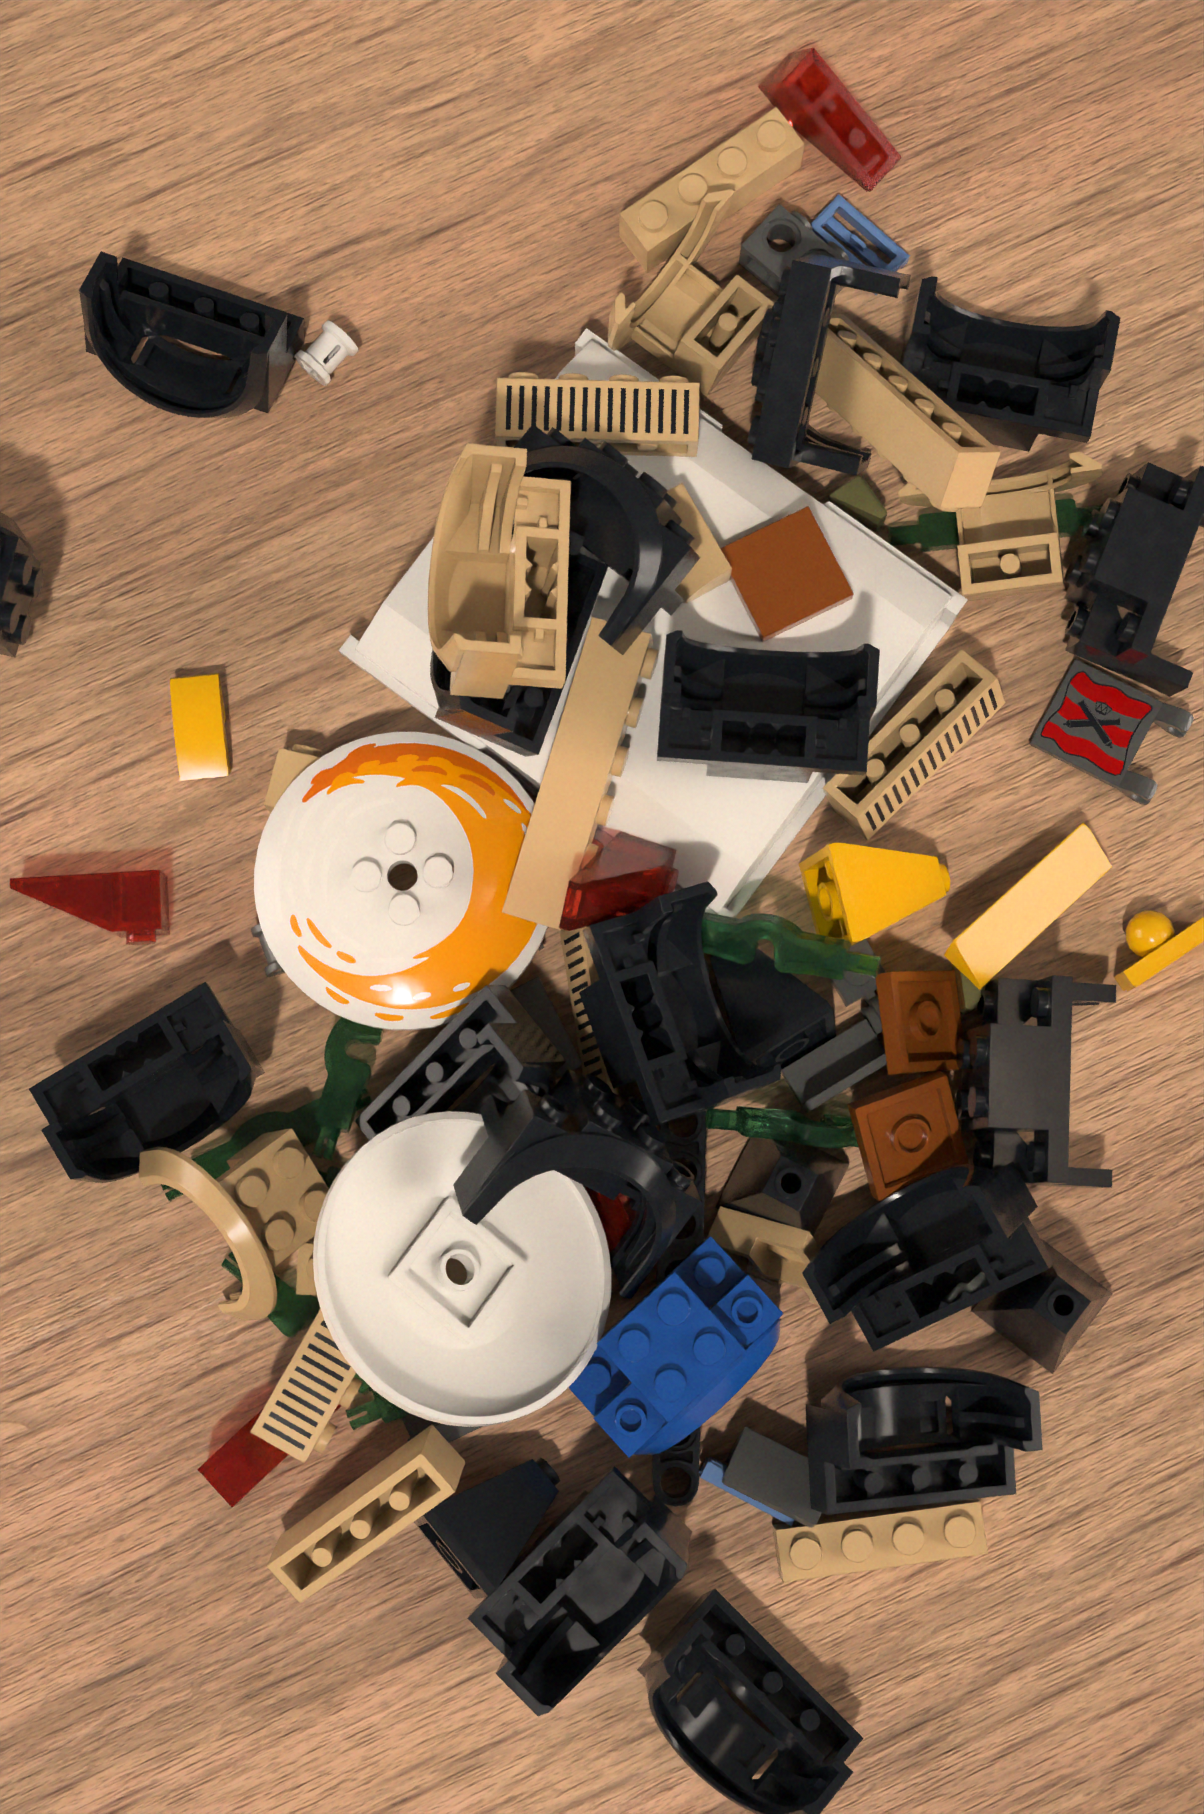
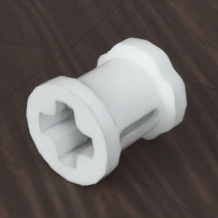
[294,320,359,386]

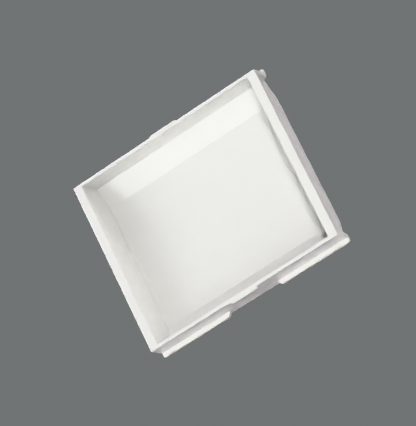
[339,328,968,933]

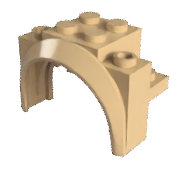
[428,443,571,699]

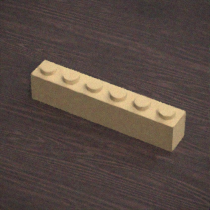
[815,314,1001,512]
[502,617,659,932]

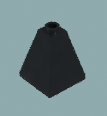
[710,937,836,1070]
[715,1119,849,1236]
[971,1238,1112,1374]
[414,1458,560,1599]

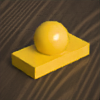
[1114,910,1204,992]

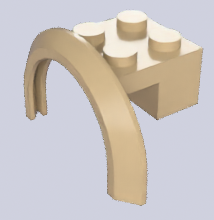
[608,189,774,396]
[898,452,1103,601]
[139,1128,329,1321]

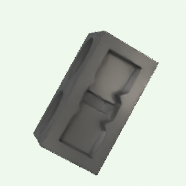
[739,204,849,297]

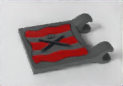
[1029,659,1194,805]

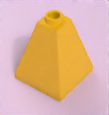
[799,842,950,958]

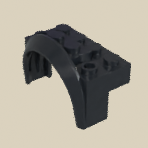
[79,251,304,418]
[748,254,911,476]
[430,524,609,757]
[354,985,566,1141]
[805,1366,1043,1515]
[637,1589,863,1814]

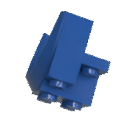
[568,1236,783,1458]

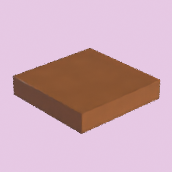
[721,506,854,642]
[875,970,964,1075]
[847,1070,969,1201]

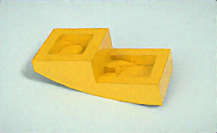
[170,673,231,781]

